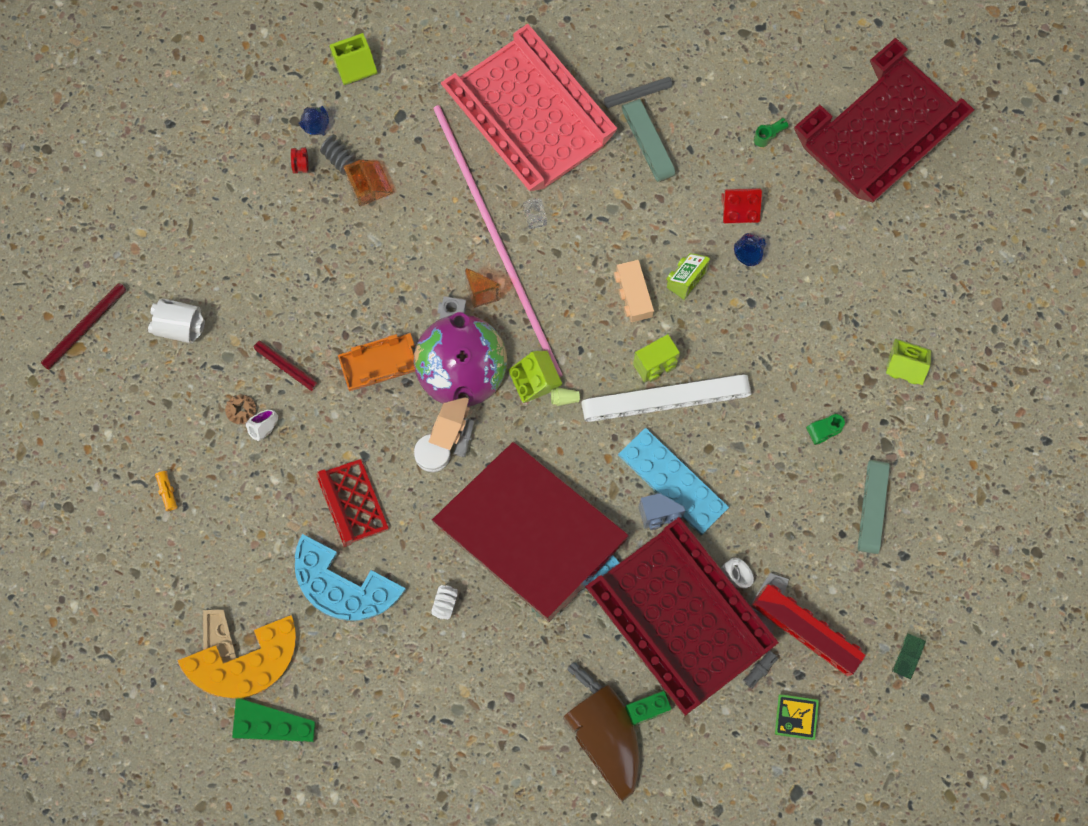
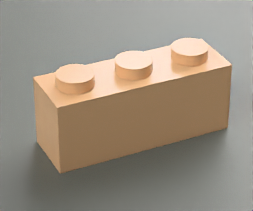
[614,260,654,322]

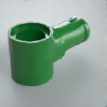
[754,118,789,147]

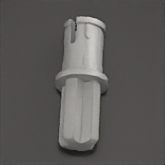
[454,418,474,457]

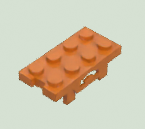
[338,333,415,392]

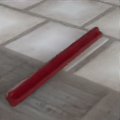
[41,283,126,370]

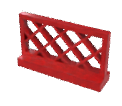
[316,459,389,547]

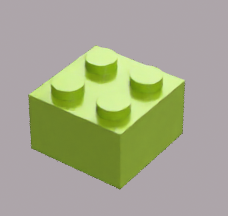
[633,334,680,383]

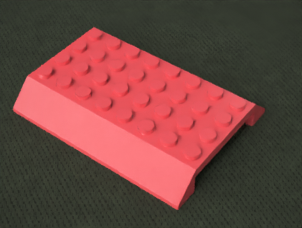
[441,24,617,191]

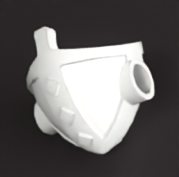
[720,557,754,588]

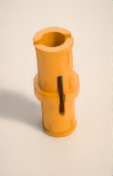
[155,471,178,511]

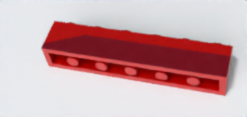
[751,584,866,677]

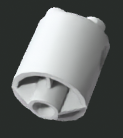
[148,298,205,343]

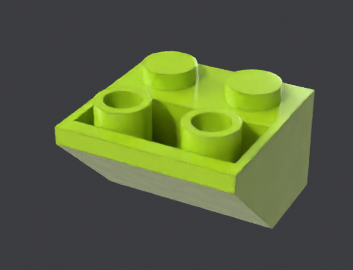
[329,33,378,85]
[508,351,562,403]

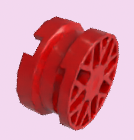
[291,147,309,174]

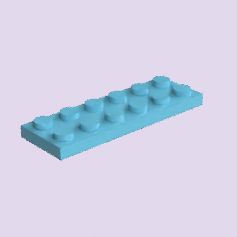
[618,428,729,536]

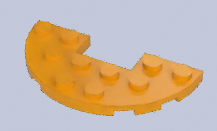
[177,615,296,699]

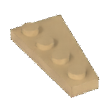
[203,610,236,663]

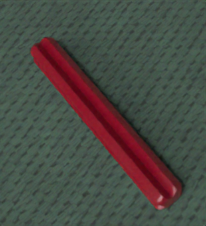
[254,341,317,391]

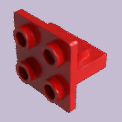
[721,188,762,224]

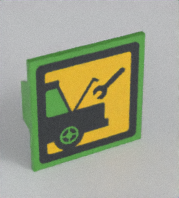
[775,694,819,740]

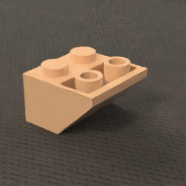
[429,397,470,450]

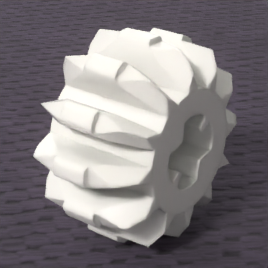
[432,585,458,620]

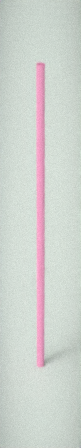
[433,105,563,377]

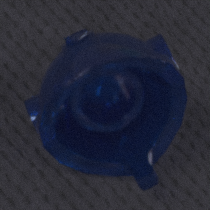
[298,106,329,136]
[734,233,766,266]

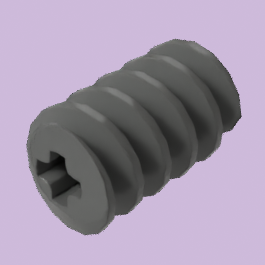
[320,134,360,175]

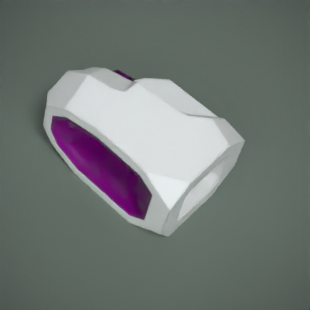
[246,410,278,441]

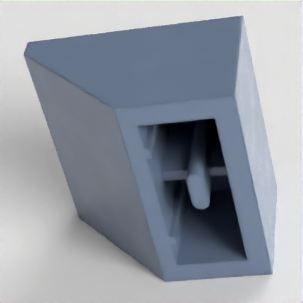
[638,493,685,530]

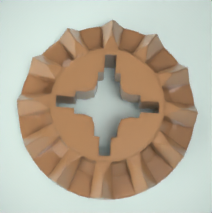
[225,394,256,424]

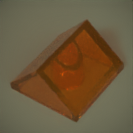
[465,268,501,308]

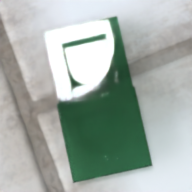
[892,633,926,679]

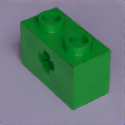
[626,691,672,726]

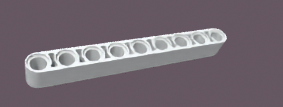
[581,375,751,422]

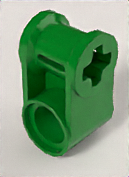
[806,414,845,445]

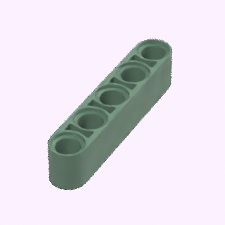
[622,99,675,182]
[858,460,890,554]

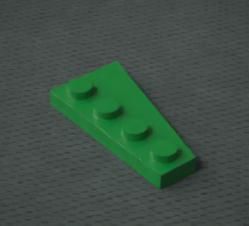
[232,699,316,742]

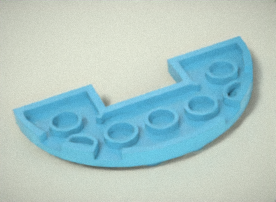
[295,534,406,621]

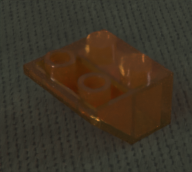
[343,160,393,207]

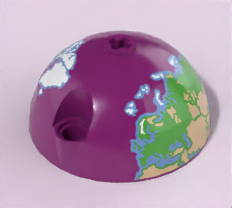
[414,312,507,407]

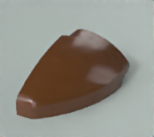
[563,684,640,802]

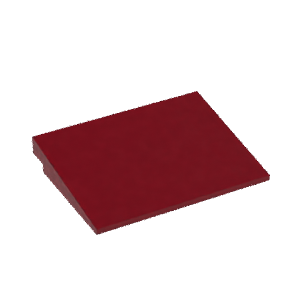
[431,442,629,622]

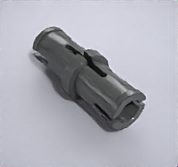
[743,651,778,689]

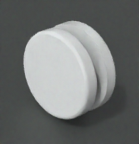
[414,434,450,472]

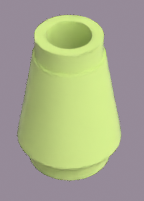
[551,387,580,406]

